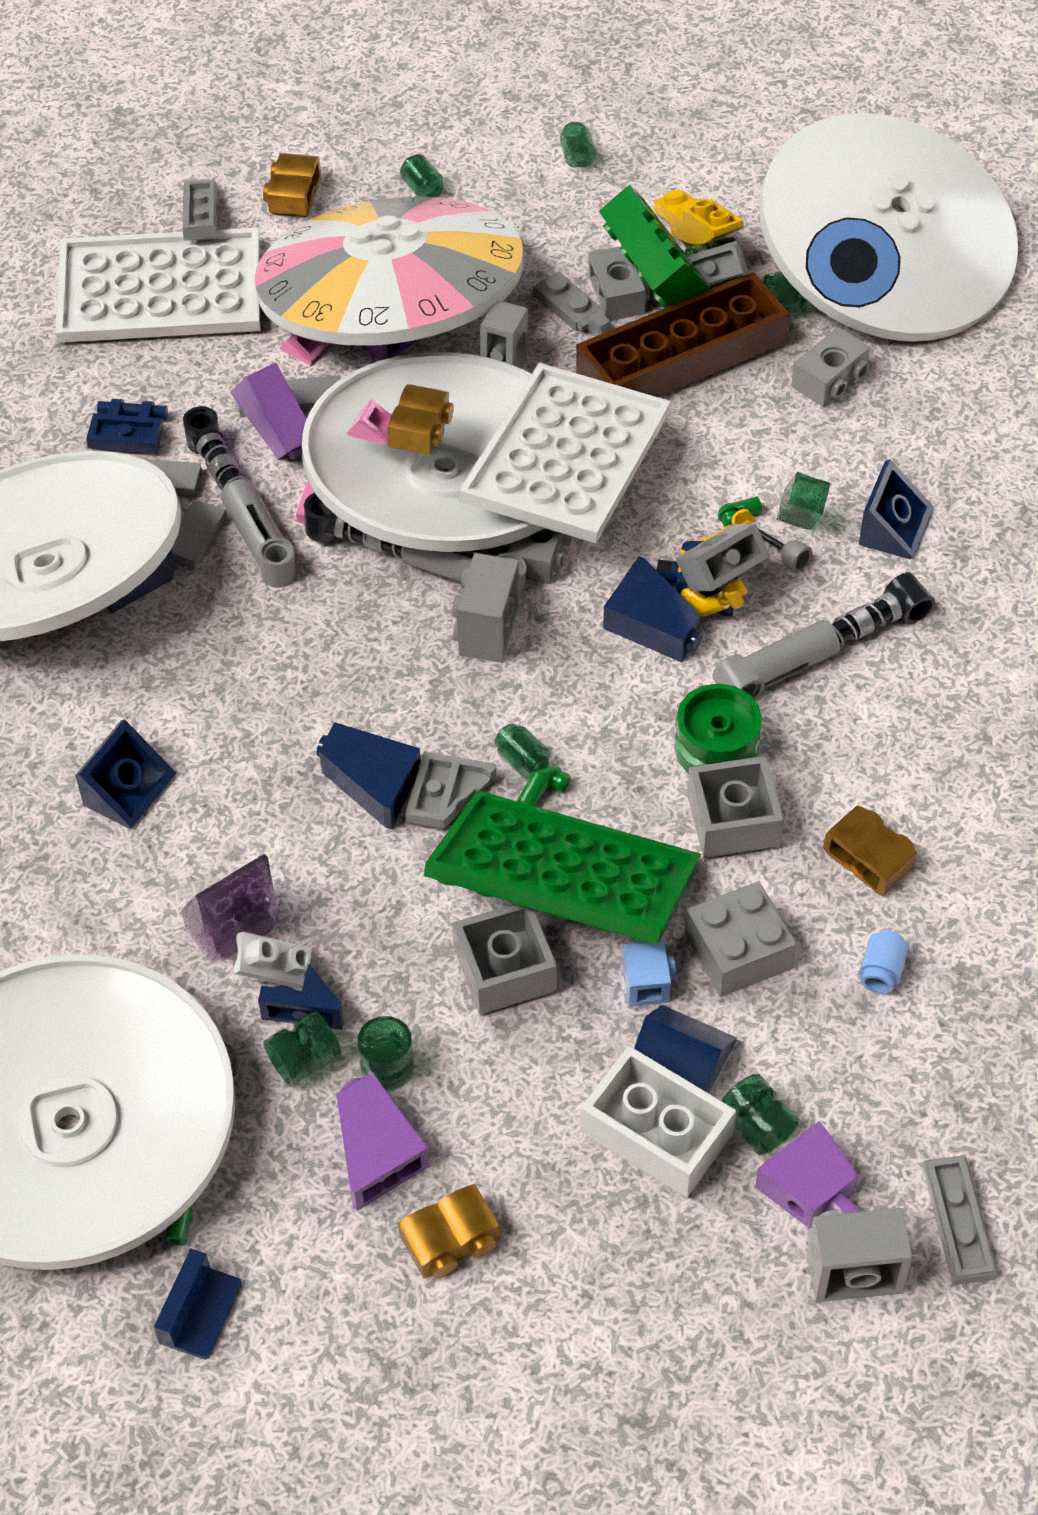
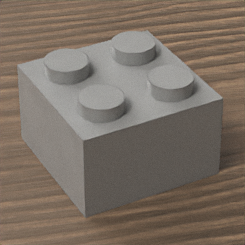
[452,553,519,663]
[687,756,784,858]
[684,881,797,997]
[452,904,557,1015]
[806,1205,913,1302]

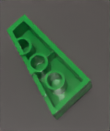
[599,184,712,308]

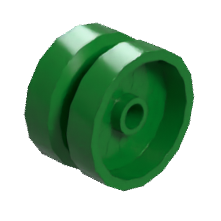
[675,683,762,774]

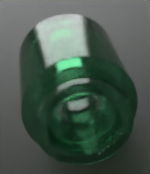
[560,122,596,168]
[400,154,444,197]
[494,723,550,778]

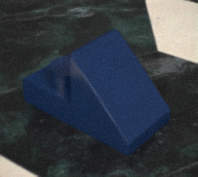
[258,964,344,1030]

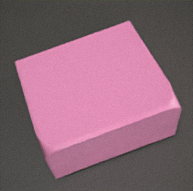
[280,334,332,366]
[347,399,392,445]

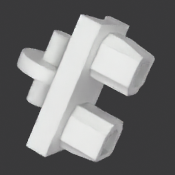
[233,932,311,988]

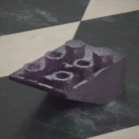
[181,853,279,963]

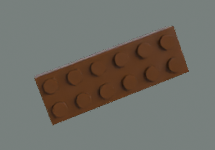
[576,272,790,397]

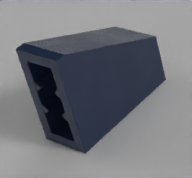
[603,556,703,663]
[316,722,421,829]

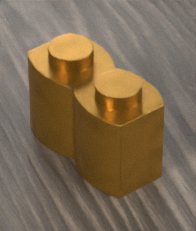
[263,153,321,216]
[388,384,454,455]
[823,805,917,896]
[398,1184,501,1279]

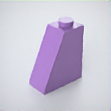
[230,362,306,460]
[336,1073,429,1211]

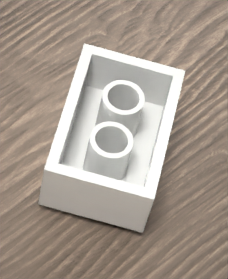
[580,1045,736,1198]

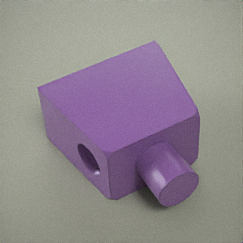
[756,1121,861,1228]

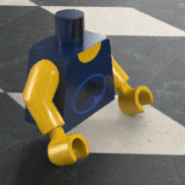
[657,509,755,617]

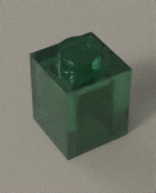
[776,472,831,530]

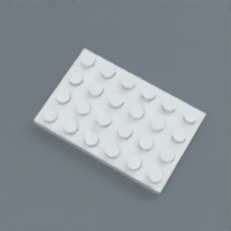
[56,227,261,343]
[458,363,671,544]

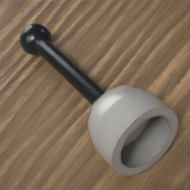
[758,528,812,573]

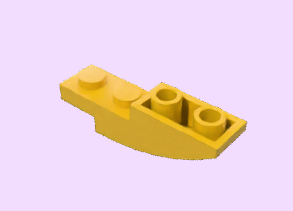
[653,190,744,245]

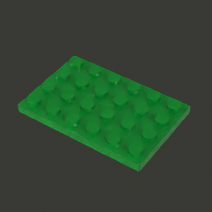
[424,790,701,945]

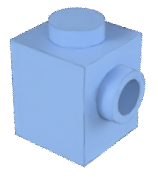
[622,940,676,1007]

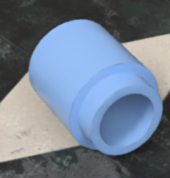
[859,930,909,994]

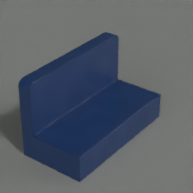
[154,1248,242,1360]

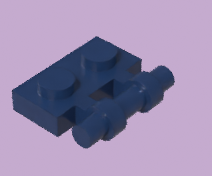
[86,398,168,454]

